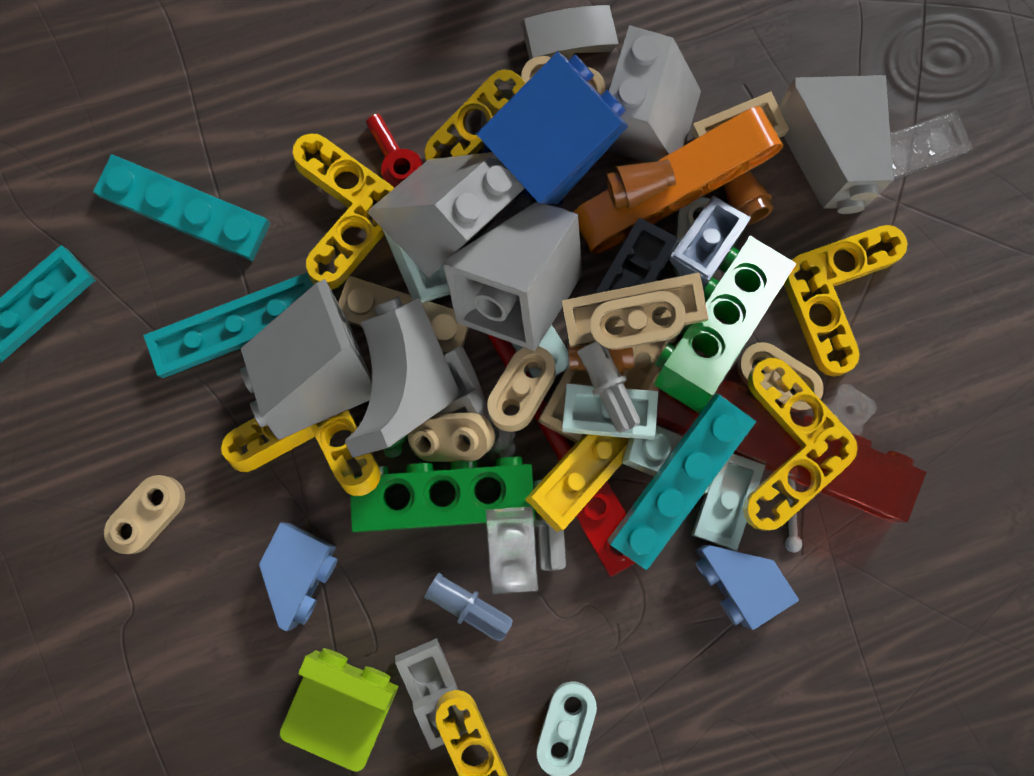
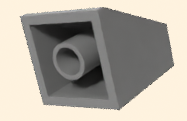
[607,25,701,163]
[778,75,894,214]
[368,152,525,278]
[444,202,582,351]
[240,279,372,440]

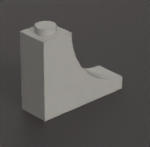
[345,296,461,458]

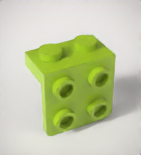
[280,648,399,772]

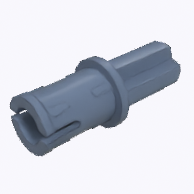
[424,573,513,642]

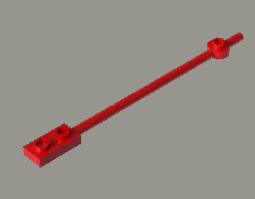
[366,114,635,577]

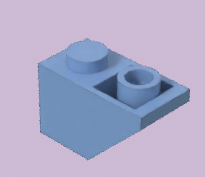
[259,522,337,631]
[695,545,799,630]

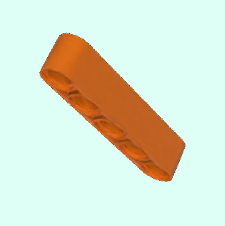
[573,106,783,254]

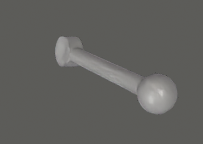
[785,460,803,553]

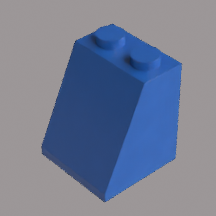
[477,51,628,204]

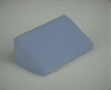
[669,196,750,290]

